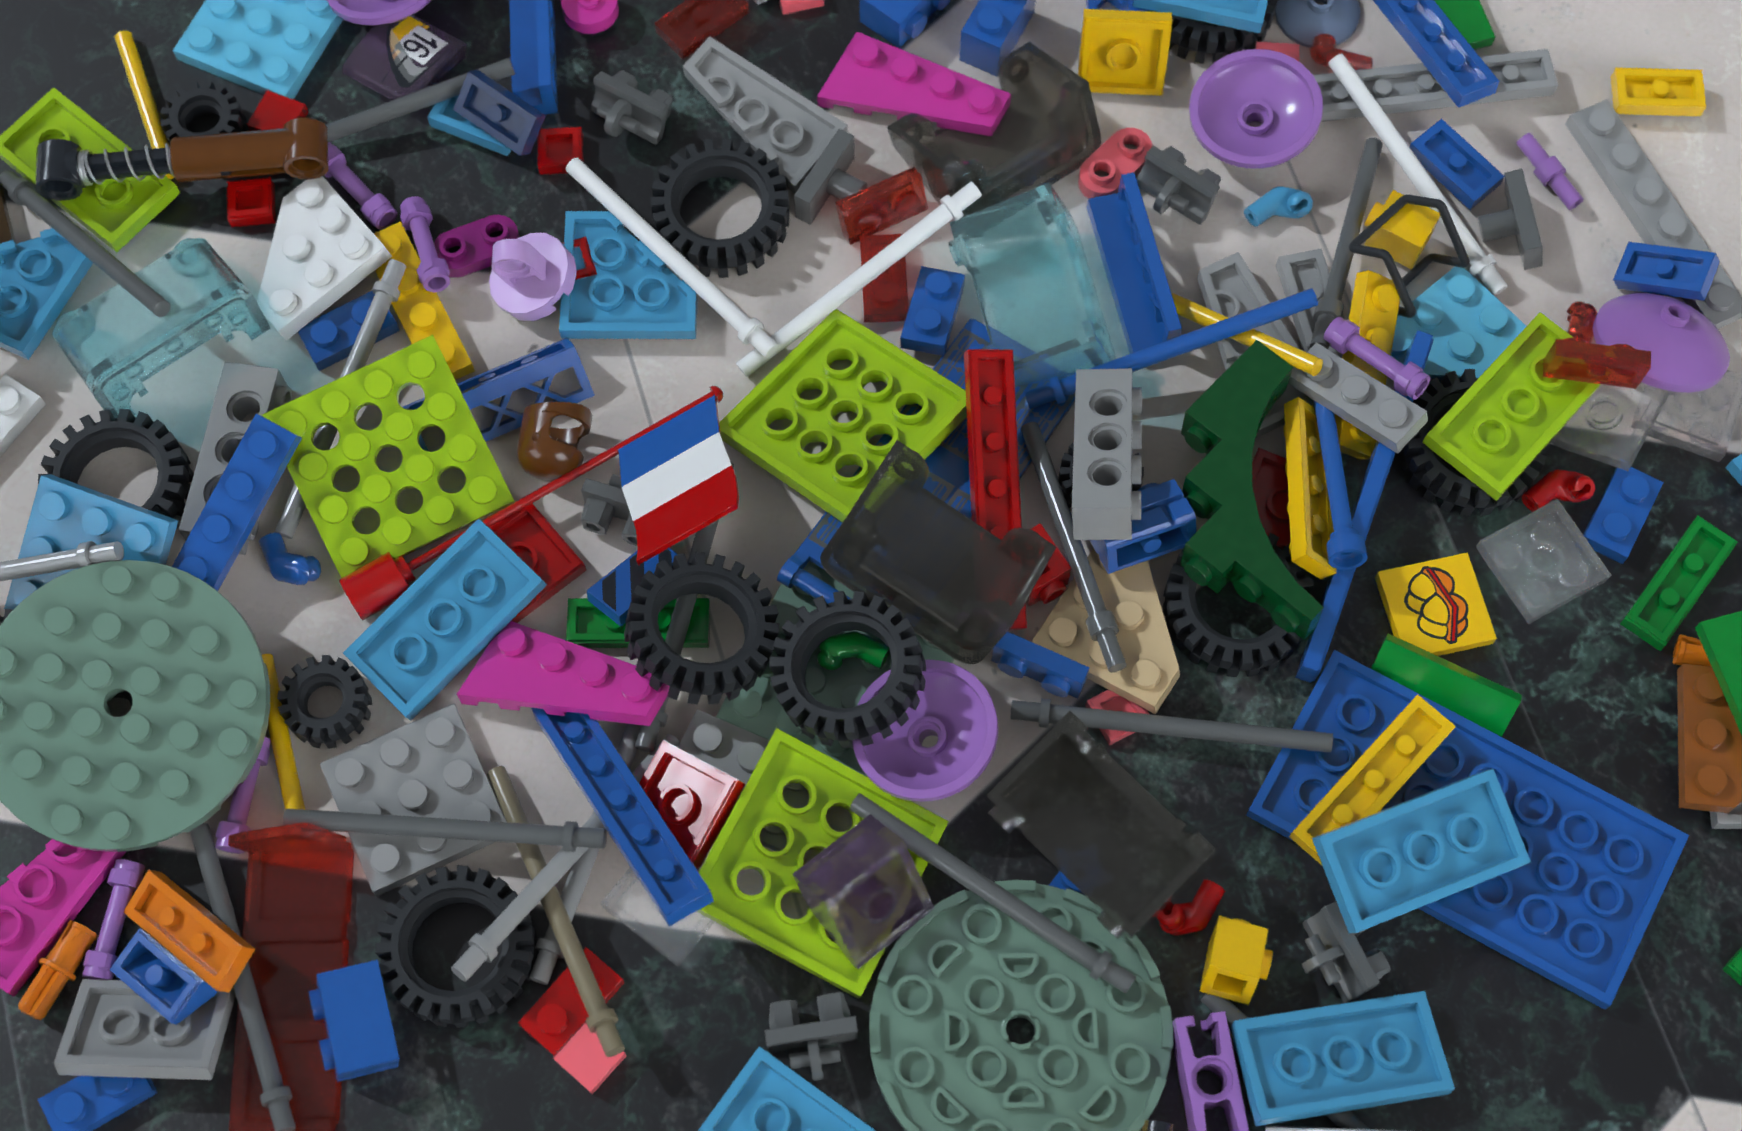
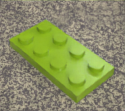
[0,87,180,253]
[1422,312,1614,501]

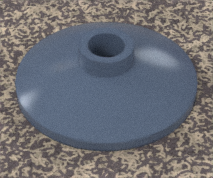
[1275,0,1360,49]

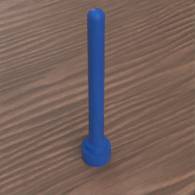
[1314,401,1367,570]

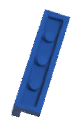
[509,0,558,114]
[1087,172,1182,354]
[402,338,595,452]

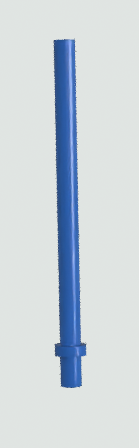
[1024,288,1318,409]

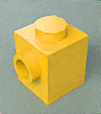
[1364,190,1440,270]
[1199,916,1273,1005]

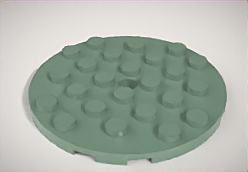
[0,560,270,852]
[869,880,1173,1131]

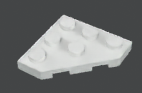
[256,176,392,341]

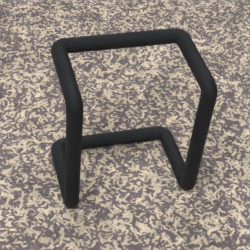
[1349,194,1470,318]

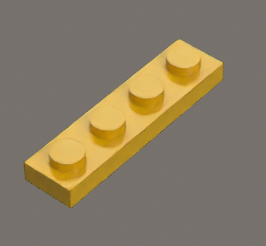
[373,222,475,380]
[1335,270,1400,460]
[1283,397,1337,580]
[1289,694,1456,865]

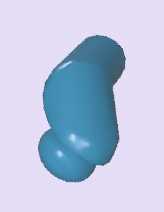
[1244,186,1313,227]

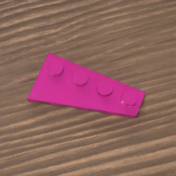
[817,32,1011,137]
[457,621,670,726]
[0,839,126,997]

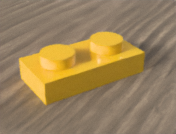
[1610,67,1706,116]

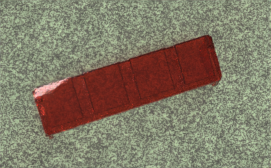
[228,822,354,1131]

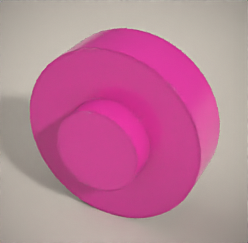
[561,0,619,34]

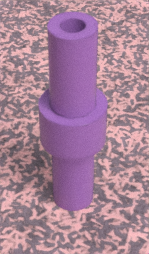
[1516,133,1583,210]

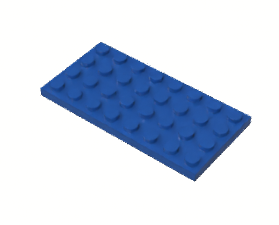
[1246,650,1689,1010]

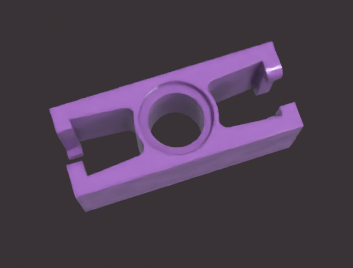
[1172,1011,1249,1131]

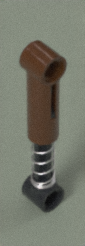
[35,118,328,201]

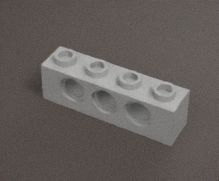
[179,362,292,555]
[1072,368,1142,540]

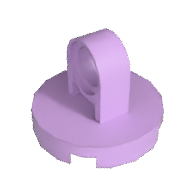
[489,233,577,321]

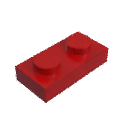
[518,947,625,1057]

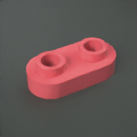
[1078,127,1153,199]

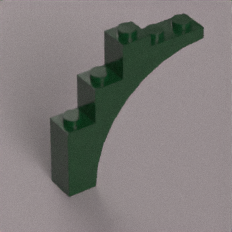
[1181,340,1324,640]

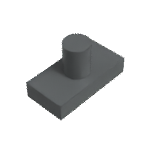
[794,128,868,225]
[1478,169,1542,270]

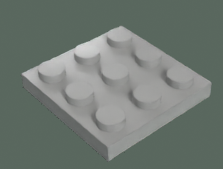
[319,704,507,897]

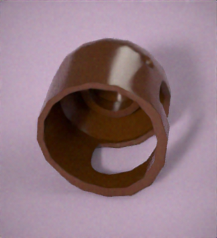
[517,402,593,482]

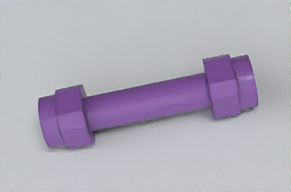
[324,142,397,230]
[400,196,450,293]
[1324,317,1431,400]
[215,737,271,854]
[82,859,146,980]

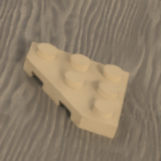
[1031,548,1180,714]

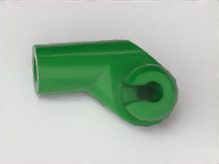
[817,631,890,671]

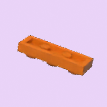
[124,869,255,993]

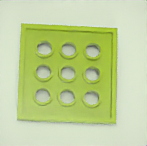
[719,309,967,531]
[262,335,515,578]
[696,728,949,999]

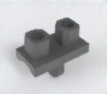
[591,70,673,145]
[1137,146,1221,225]
[581,474,637,546]
[1301,901,1391,1003]
[765,992,858,1081]

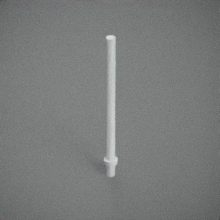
[1328,53,1508,296]
[566,158,779,359]
[736,182,982,377]

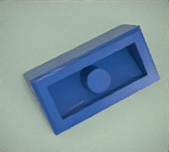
[109,928,219,1025]

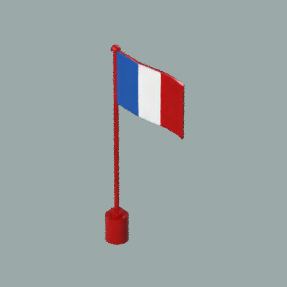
[339,386,739,621]

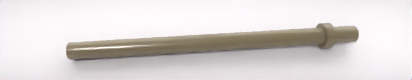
[487,766,625,1057]

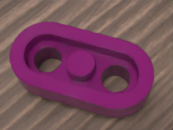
[434,215,520,278]

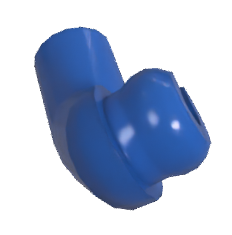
[259,533,321,585]

